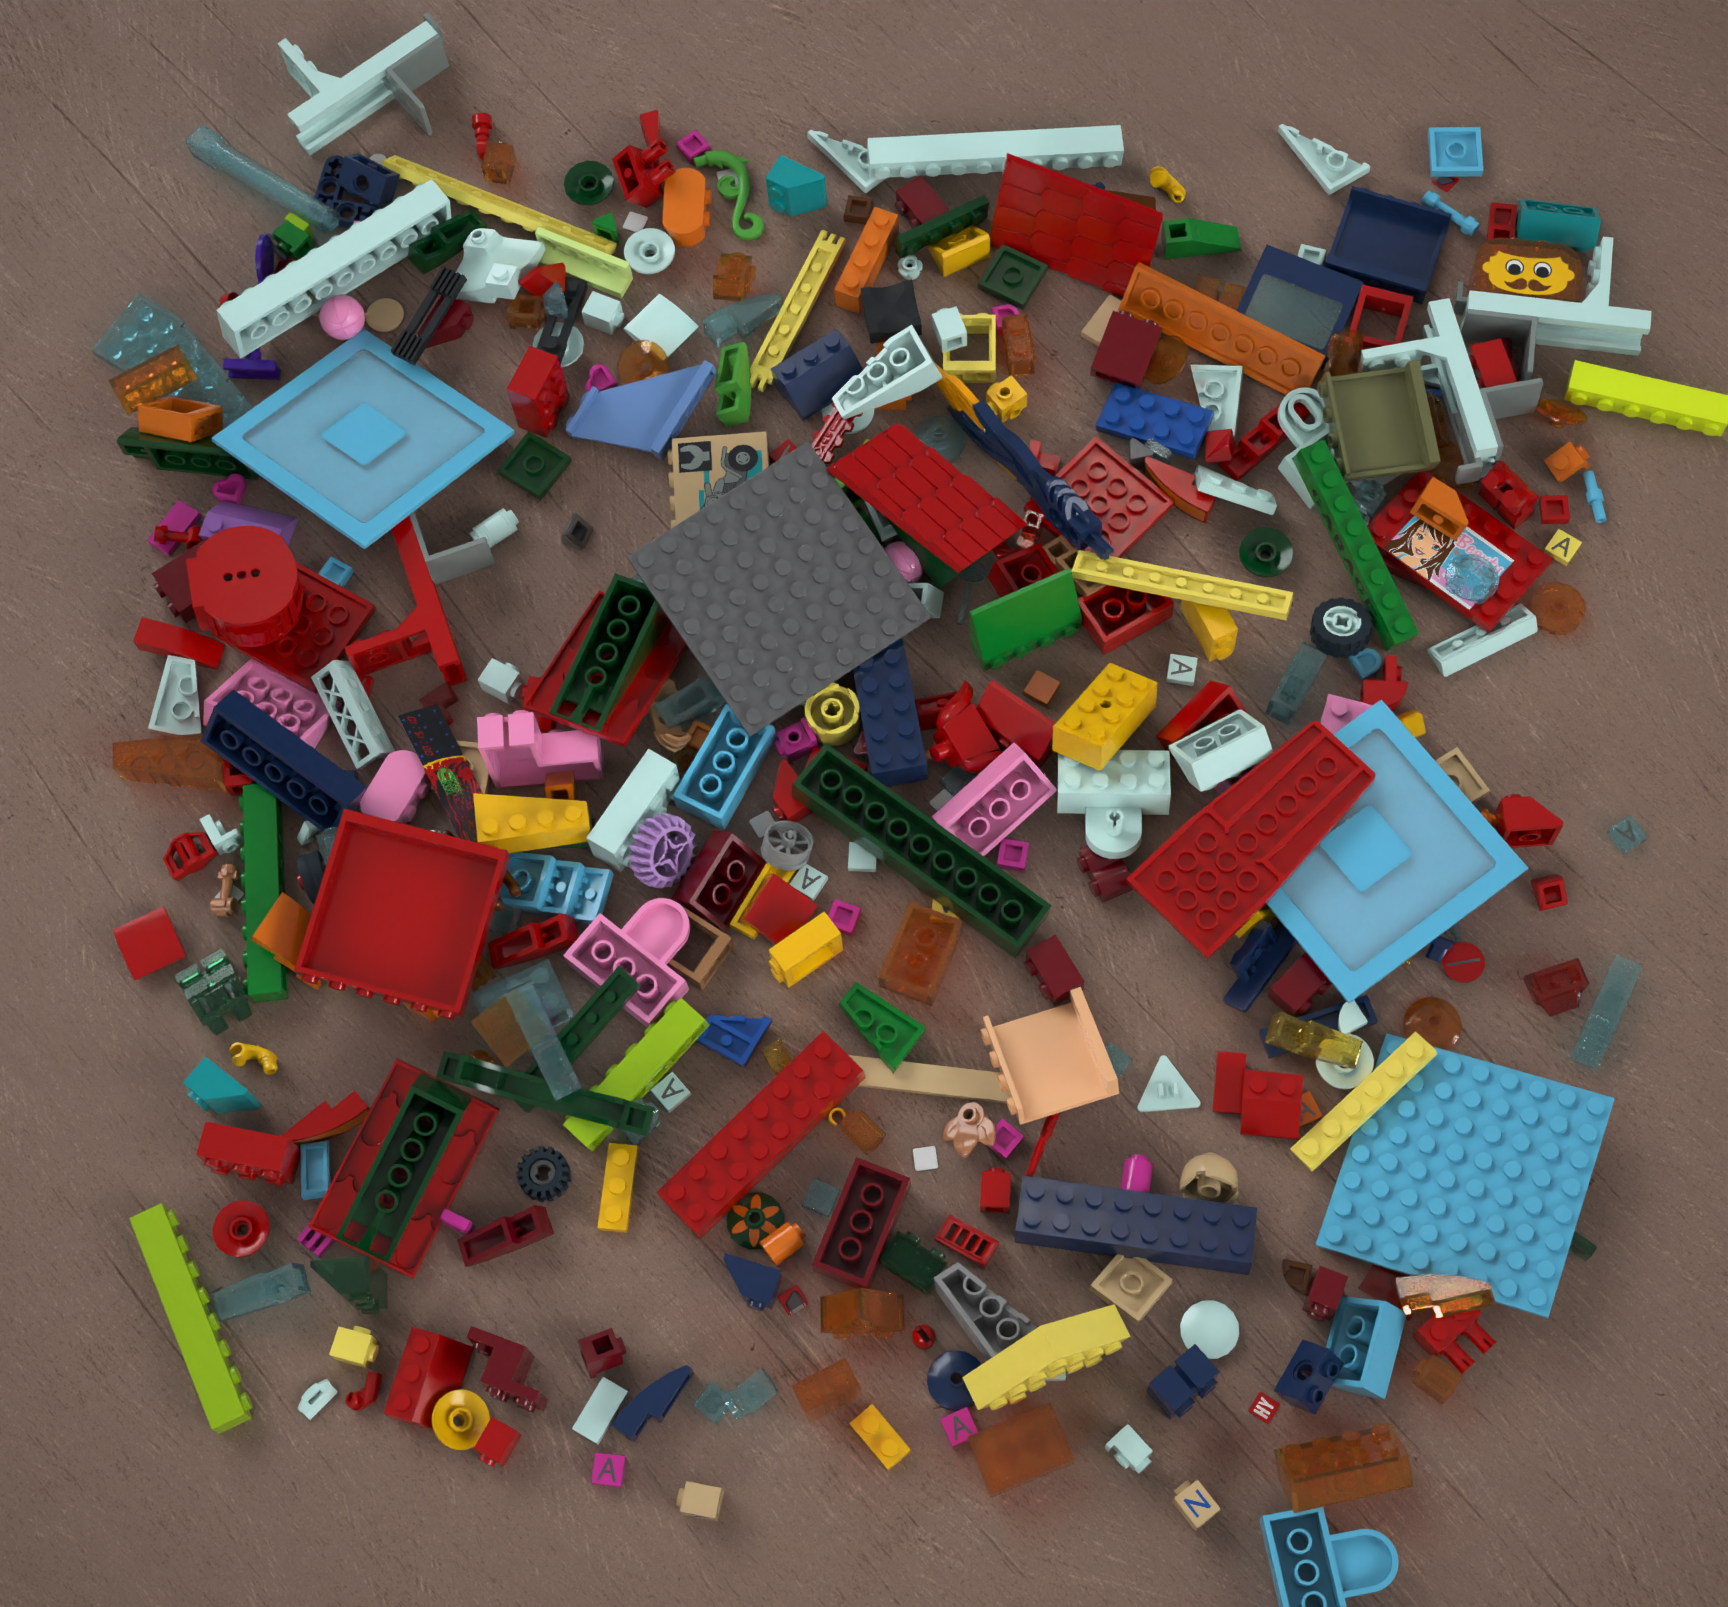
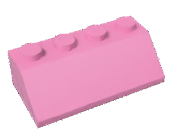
[932,743,1057,856]

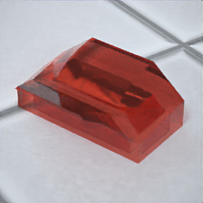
[1523,958,1590,1016]

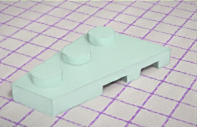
[1190,365,1243,440]
[1194,465,1277,515]
[148,655,202,743]

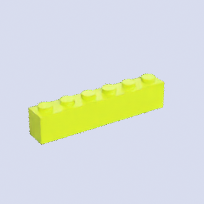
[1564,360,1728,436]

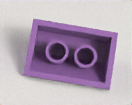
[199,501,298,546]

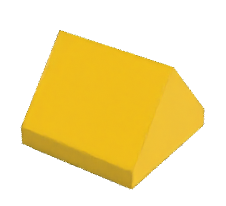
[1396,709,1426,738]

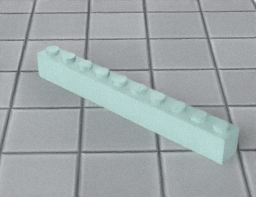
[867,125,1124,179]

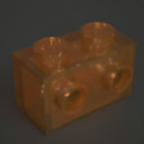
[713,252,756,302]

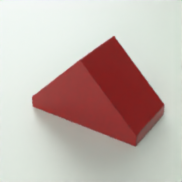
[518,262,566,305]

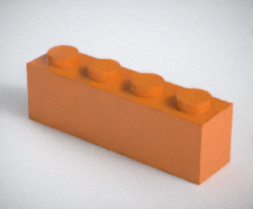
[834,207,899,314]

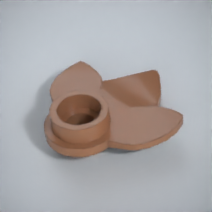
[943,1102,996,1158]

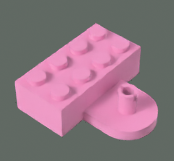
[563,898,690,1027]

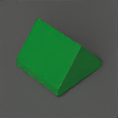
[592,212,619,245]

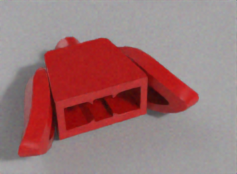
[929,681,1003,773]

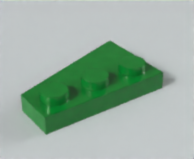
[839,982,926,1074]

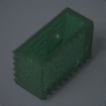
[879,1231,948,1297]

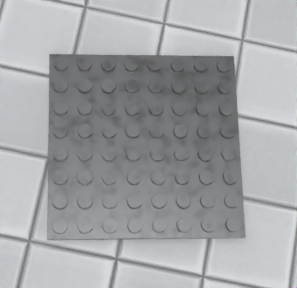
[627,441,931,737]

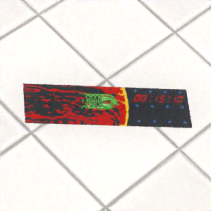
[398,704,483,842]

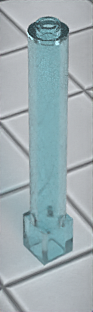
[185,124,339,233]

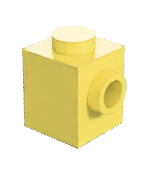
[329,1326,379,1369]

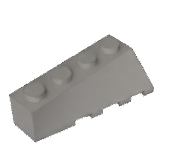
[934,1262,1037,1361]

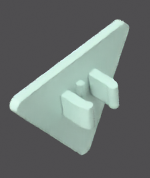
[1137,1055,1201,1112]

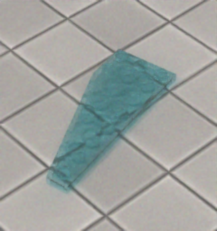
[92,293,254,429]

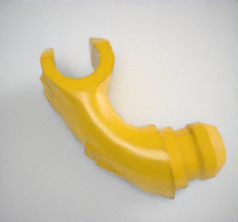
[1149,166,1186,203]
[229,1042,278,1075]

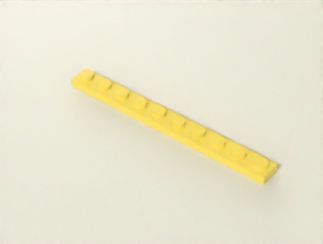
[382,155,617,255]

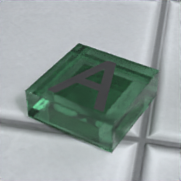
[1569,1231,1597,1262]

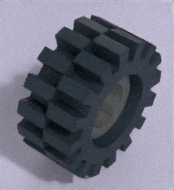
[516,1146,571,1202]

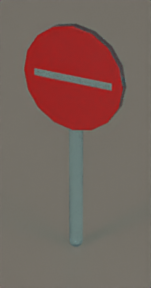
[1442,923,1485,983]

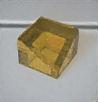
[763,1039,792,1077]

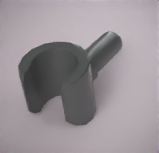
[257,232,289,260]

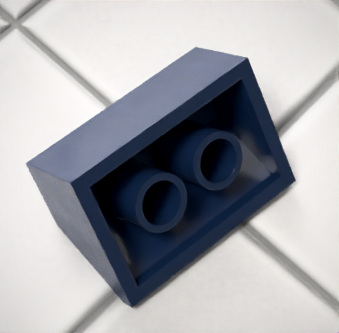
[771,329,863,421]

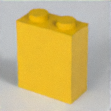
[1180,600,1238,662]

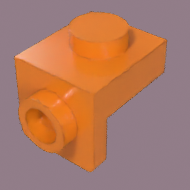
[1544,441,1591,483]

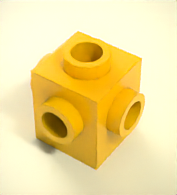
[986,375,1027,423]

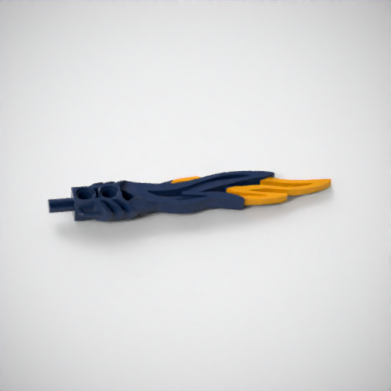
[934,362,1114,560]

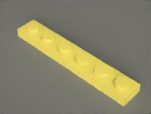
[1290,1031,1437,1172]

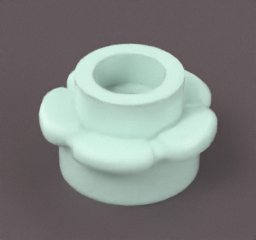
[897,255,923,280]

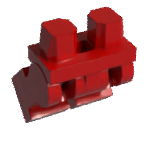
[1478,461,1539,529]

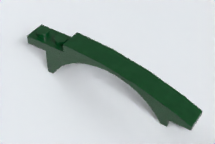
[436,1051,655,1136]

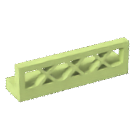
[535,227,633,299]

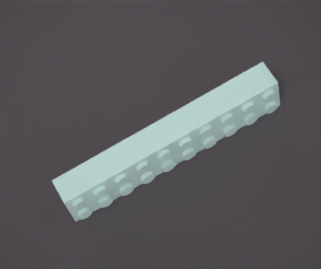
[216,179,451,359]

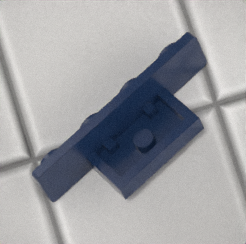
[1223,919,1297,1013]

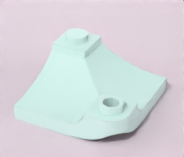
[456,228,546,304]

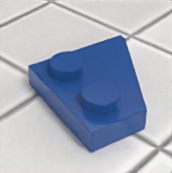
[696,1015,772,1068]

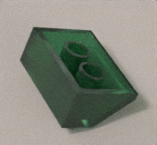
[310,1256,388,1314]

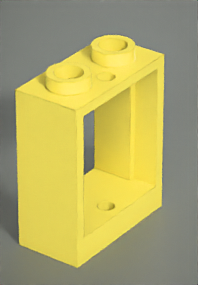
[943,313,996,383]

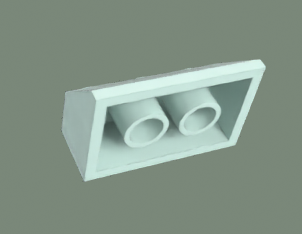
[1168,709,1273,792]

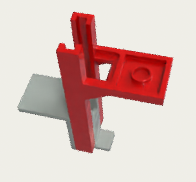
[344,511,495,688]

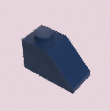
[723,1253,783,1311]

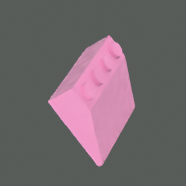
[203,658,343,749]

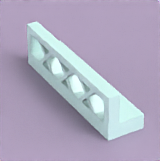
[311,660,395,770]

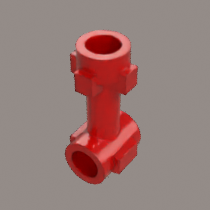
[154,525,202,549]

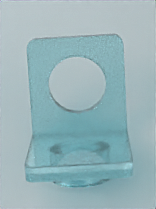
[721,1369,778,1420]

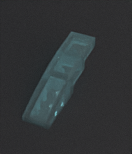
[1570,954,1643,1070]
[504,980,582,1101]

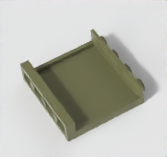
[1318,360,1441,482]

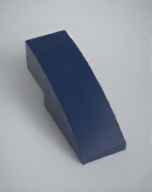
[612,1365,694,1442]

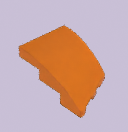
[251,892,321,990]

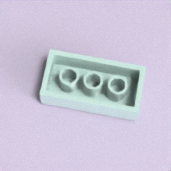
[587,749,681,873]

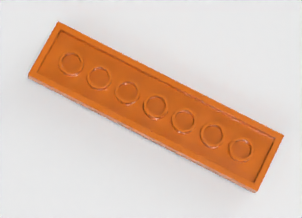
[1118,262,1326,395]

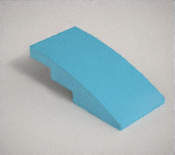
[499,852,614,924]

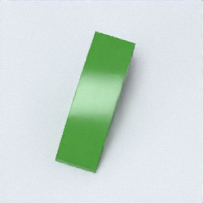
[714,342,751,427]

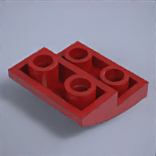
[112,906,187,981]

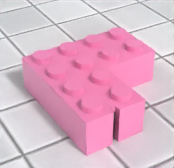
[477,710,605,790]

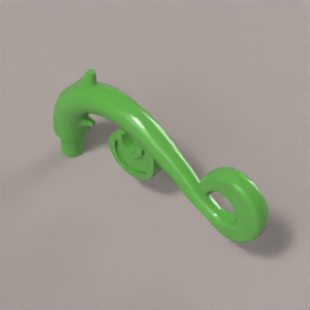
[693,150,764,241]

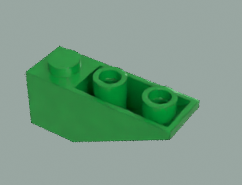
[1161,218,1241,260]

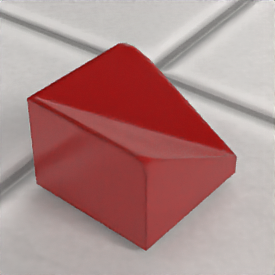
[1205,429,1236,463]

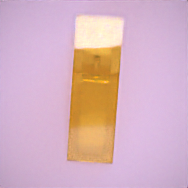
[1265,1012,1363,1069]

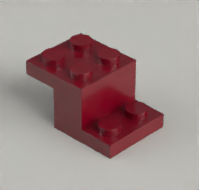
[467,1326,548,1413]

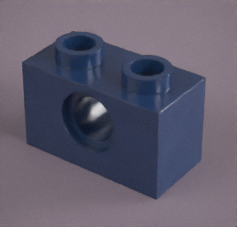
[337,153,400,207]
[1274,1339,1344,1415]

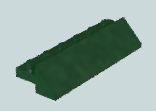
[117,427,259,480]

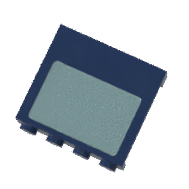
[1236,245,1364,371]

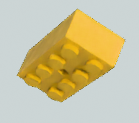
[1052,663,1158,771]

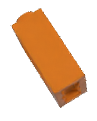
[137,396,223,442]

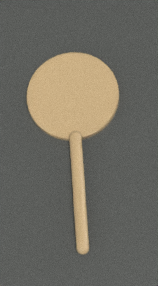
[318,298,404,333]

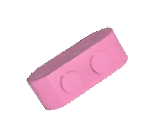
[360,750,431,824]

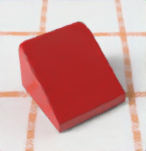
[1531,874,1568,911]

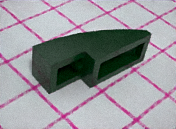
[408,209,487,275]

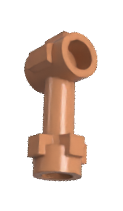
[210,864,240,917]

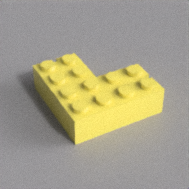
[962,1304,1131,1411]

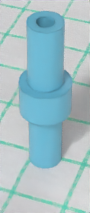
[1583,471,1607,523]

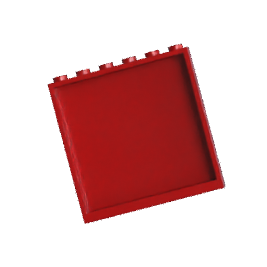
[294,809,510,1020]

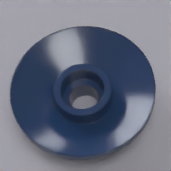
[927,1351,982,1411]

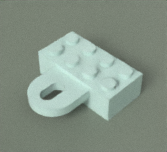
[1278,388,1349,509]

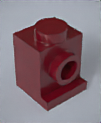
[578,1328,626,1379]

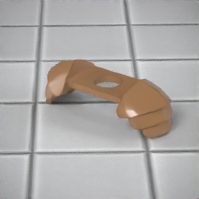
[649,678,692,752]

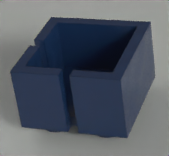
[1146,1344,1219,1419]

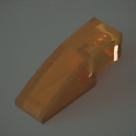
[1395,1274,1496,1318]

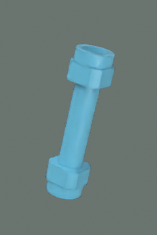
[1421,190,1480,237]

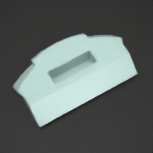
[297,1379,338,1420]

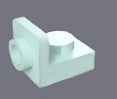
[199,814,244,855]

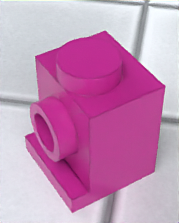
[774,717,818,763]

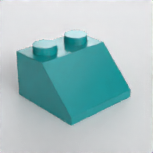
[765,155,828,216]
[183,1056,262,1114]

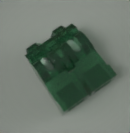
[174,948,252,1035]

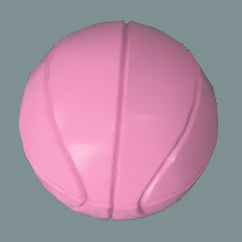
[319,294,365,340]
[884,541,924,583]

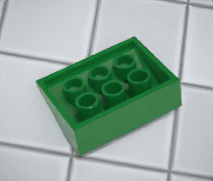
[970,568,1082,671]

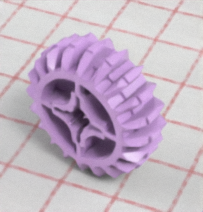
[628,813,697,889]

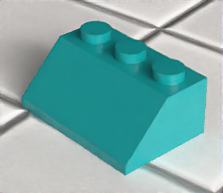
[1515,198,1601,253]

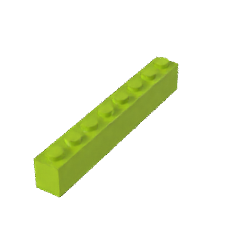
[129,1203,253,1434]

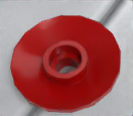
[212,1200,270,1258]

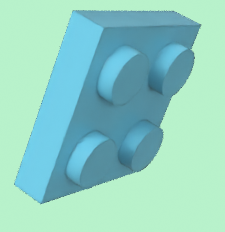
[1428,127,1483,177]

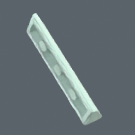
[1427,603,1538,677]

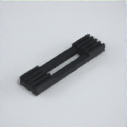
[391,266,467,365]
[537,278,588,364]

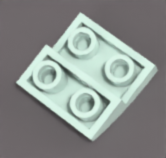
[623,294,699,363]

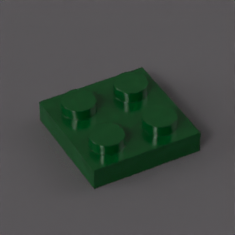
[978,244,1048,310]
[497,431,572,501]

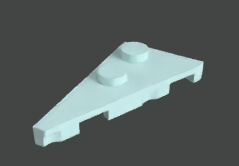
[1278,124,1370,195]
[807,130,885,194]

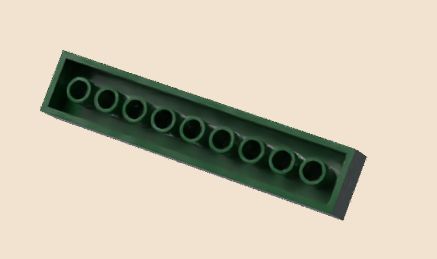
[791,743,1052,958]

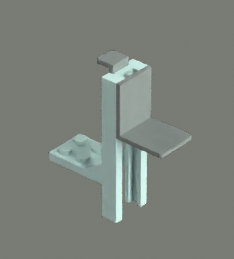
[278,13,449,156]
[1453,236,1652,382]
[1358,298,1543,485]

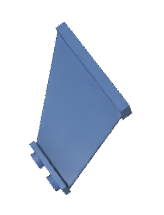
[566,360,717,460]

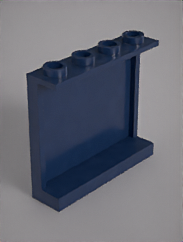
[1324,186,1452,304]

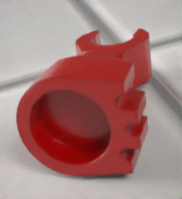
[472,113,492,158]

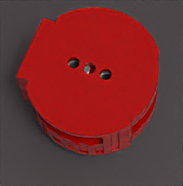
[186,526,303,647]

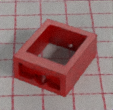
[1344,284,1413,356]

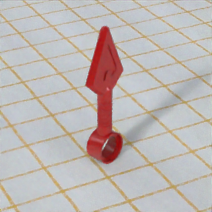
[1025,1112,1061,1177]

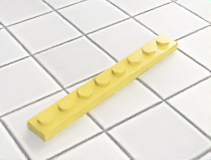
[1072,550,1293,621]

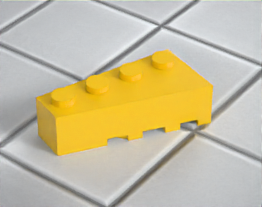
[473,793,592,854]

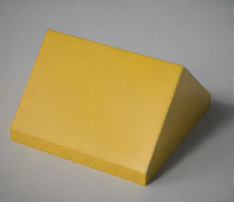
[927,225,990,277]

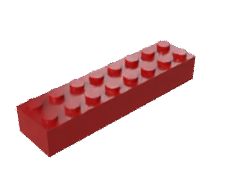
[656,1031,866,1239]

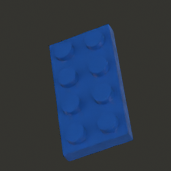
[1096,382,1214,460]

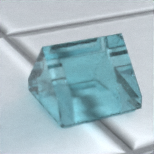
[543,282,568,319]

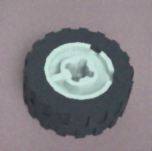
[1310,597,1372,658]

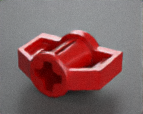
[163,832,219,881]

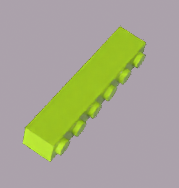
[563,998,710,1152]

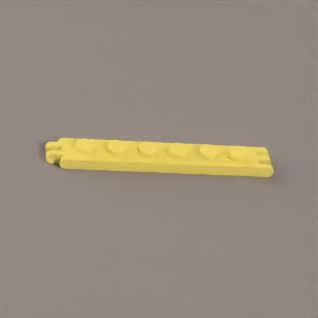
[750,230,846,392]

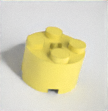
[805,683,861,746]

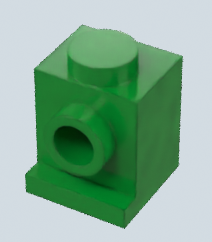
[272,220,315,260]

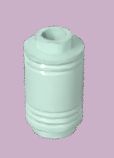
[469,508,519,548]

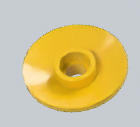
[432,1389,490,1450]

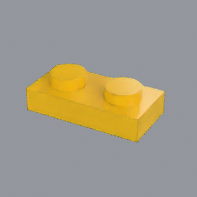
[849,1404,911,1471]

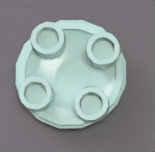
[1180,1300,1239,1359]

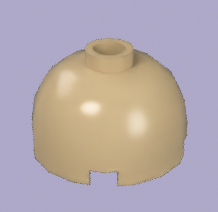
[1179,1153,1239,1204]

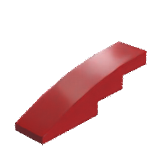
[1218,403,1311,481]

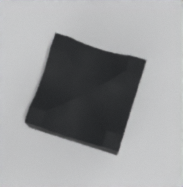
[861,279,922,344]

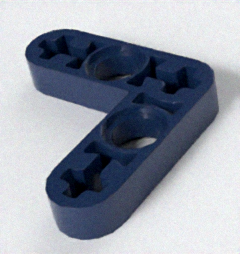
[311,155,380,228]

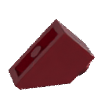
[417,296,474,348]

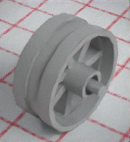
[761,821,814,871]

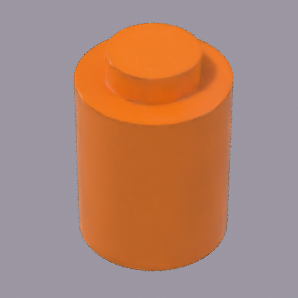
[759,1222,806,1266]

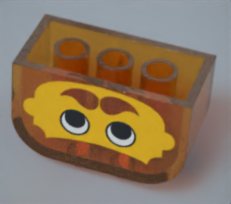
[1467,238,1582,303]

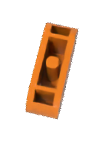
[662,168,712,247]

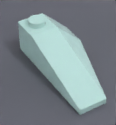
[832,325,943,420]

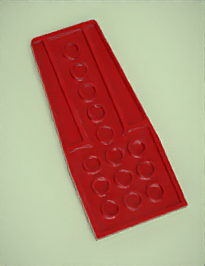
[1126,721,1375,960]

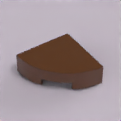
[1282,1259,1312,1295]

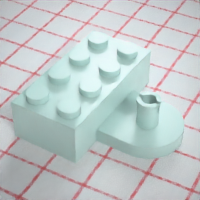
[1057,750,1171,859]

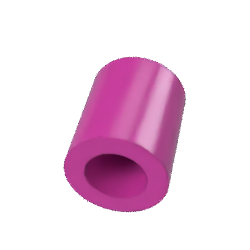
[1120,1154,1154,1193]

